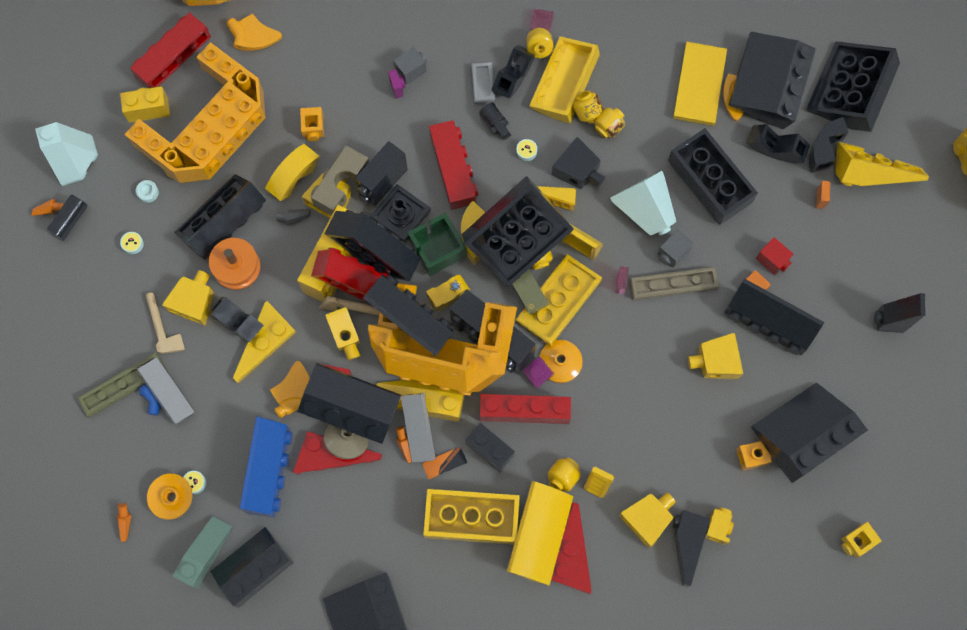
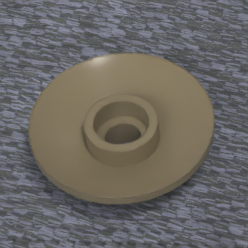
[324,425,369,459]

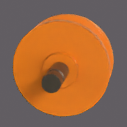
[209,238,261,290]

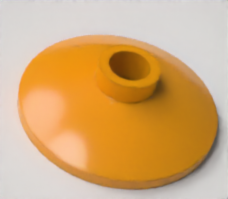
[539,340,583,383]
[147,474,192,520]

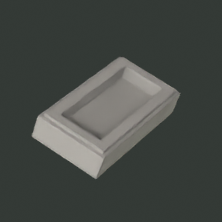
[471,62,495,104]

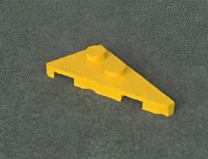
[233,301,296,383]

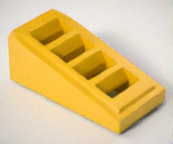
[537,186,576,211]
[583,467,614,498]

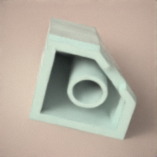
[35,122,98,186]
[610,171,677,236]

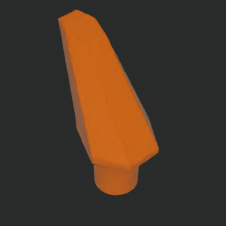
[31,199,65,216]
[395,426,412,463]
[117,503,131,542]

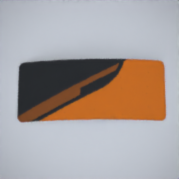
[422,447,467,479]

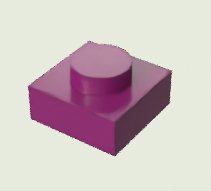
[388,69,406,99]
[523,357,554,388]

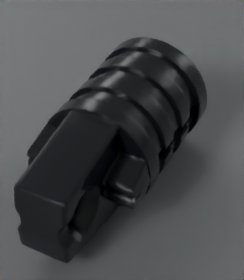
[479,102,512,140]

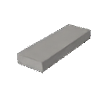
[137,358,194,426]
[401,393,436,463]

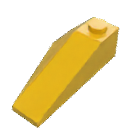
[835,142,929,186]
[377,379,465,422]

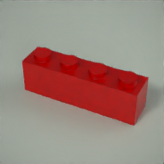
[130,12,211,89]
[429,120,479,210]
[311,247,388,304]
[480,394,571,424]

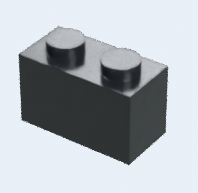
[465,423,515,472]

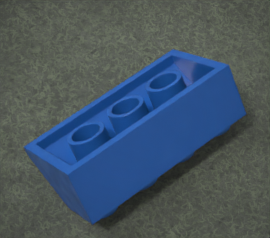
[240,417,293,518]

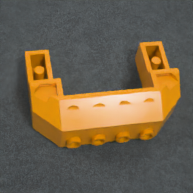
[124,42,266,183]
[368,282,517,395]

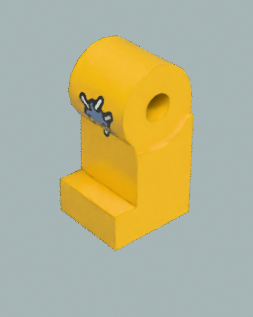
[426,275,470,313]

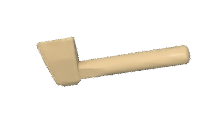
[146,292,185,354]
[319,296,380,316]

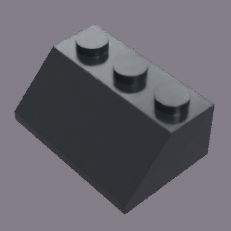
[210,527,294,608]

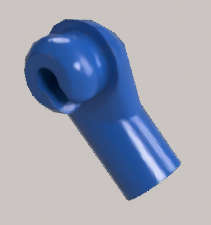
[139,384,160,416]

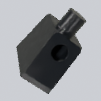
[551,137,605,189]

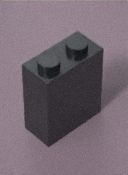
[355,141,408,206]

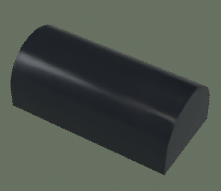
[47,194,88,241]

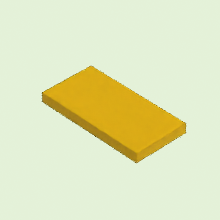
[673,42,727,126]
[515,254,602,346]

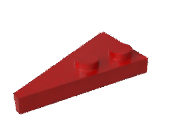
[293,431,382,475]
[551,502,592,594]

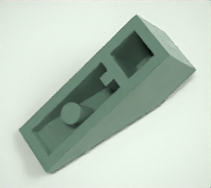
[173,516,233,589]

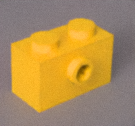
[120,86,170,123]

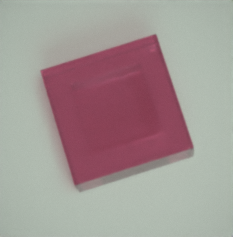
[530,9,554,32]
[615,266,629,294]

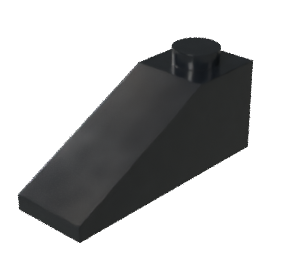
[874,293,926,333]
[672,510,710,587]

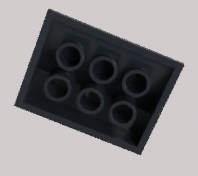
[728,32,816,129]
[806,41,900,132]
[461,176,574,287]
[751,383,868,483]
[323,572,408,630]

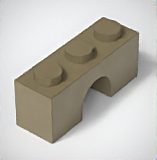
[311,146,369,216]

